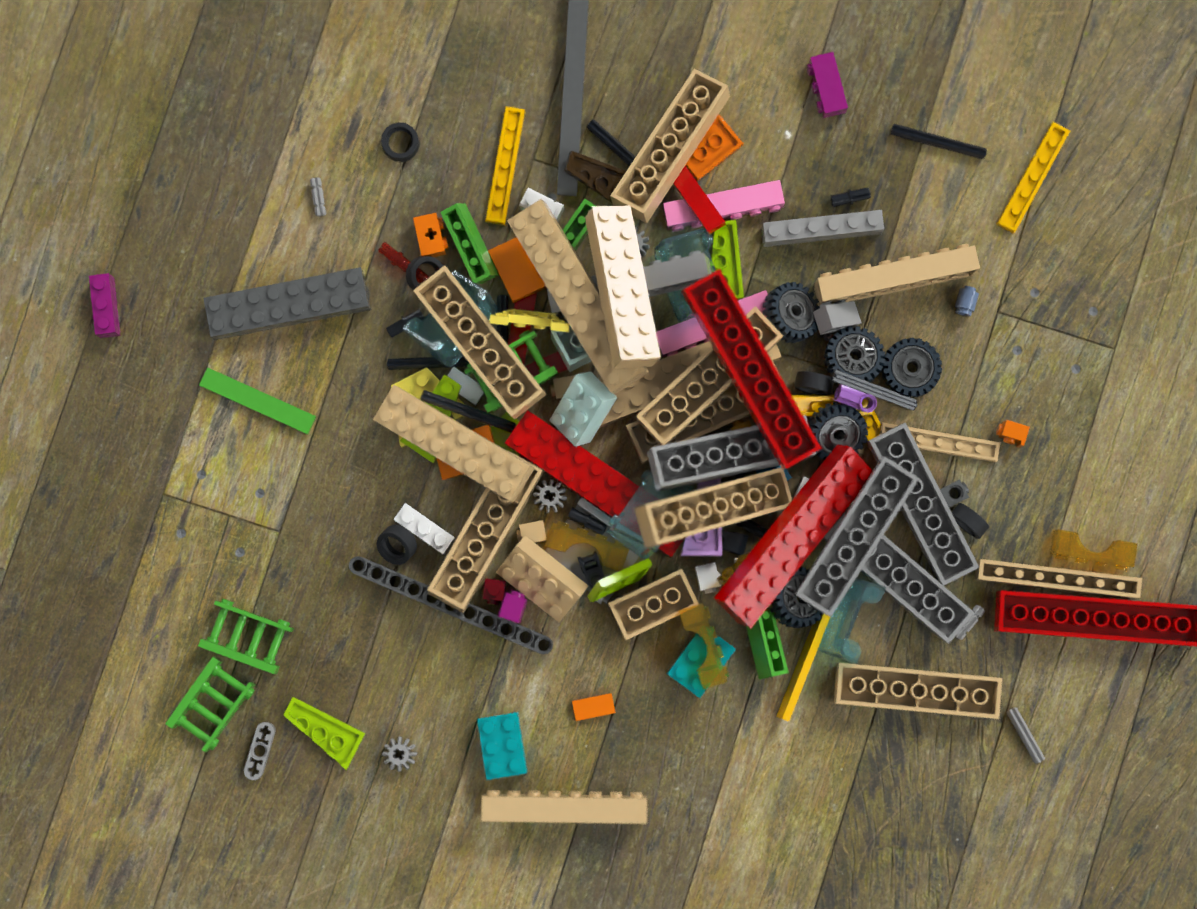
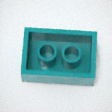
[667,625,736,698]
[477,712,528,780]

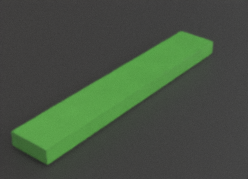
[199,367,317,435]

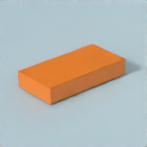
[572,693,615,721]

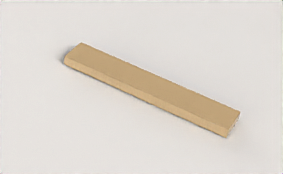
[879,422,1000,463]

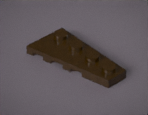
[564,151,626,204]

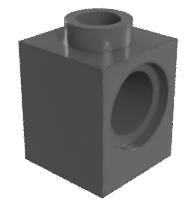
[940,480,969,507]

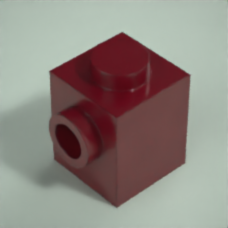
[483,579,506,605]

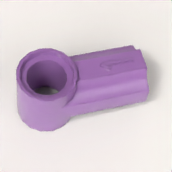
[834,384,877,412]

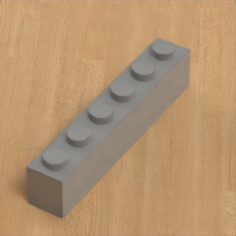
[761,210,884,247]

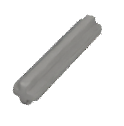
[1007,707,1045,764]

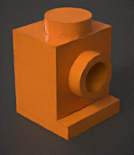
[996,420,1030,448]

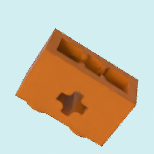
[413,213,449,257]

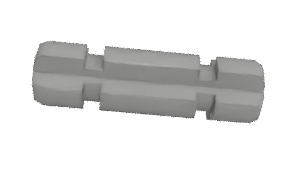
[310,178,326,217]
[955,605,985,640]

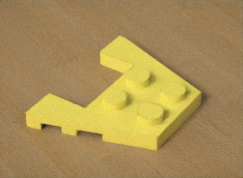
[489,309,570,332]
[391,367,464,448]

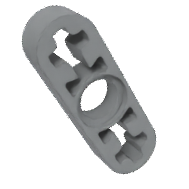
[244,722,276,780]

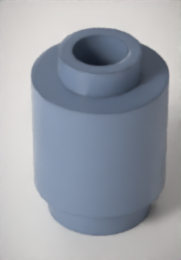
[955,286,979,317]

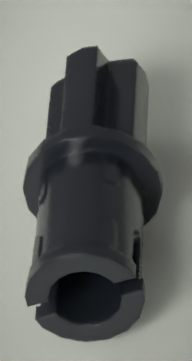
[830,187,871,208]
[386,309,425,338]
[567,507,607,535]

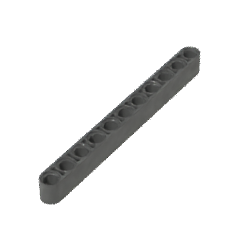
[557,0,589,196]
[349,556,553,654]

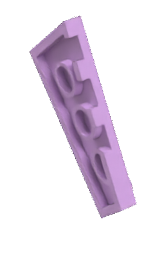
[681,478,722,557]

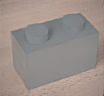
[813,299,861,335]

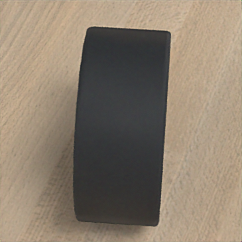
[381,122,420,162]
[406,256,444,290]
[794,371,834,395]
[951,503,989,539]
[376,525,417,565]

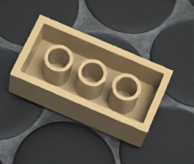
[496,536,588,623]
[608,569,699,640]

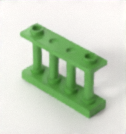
[464,330,559,413]
[198,598,294,674]
[165,657,256,752]

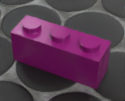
[806,52,848,118]
[89,273,121,338]
[499,590,528,624]

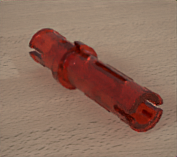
[378,241,429,284]

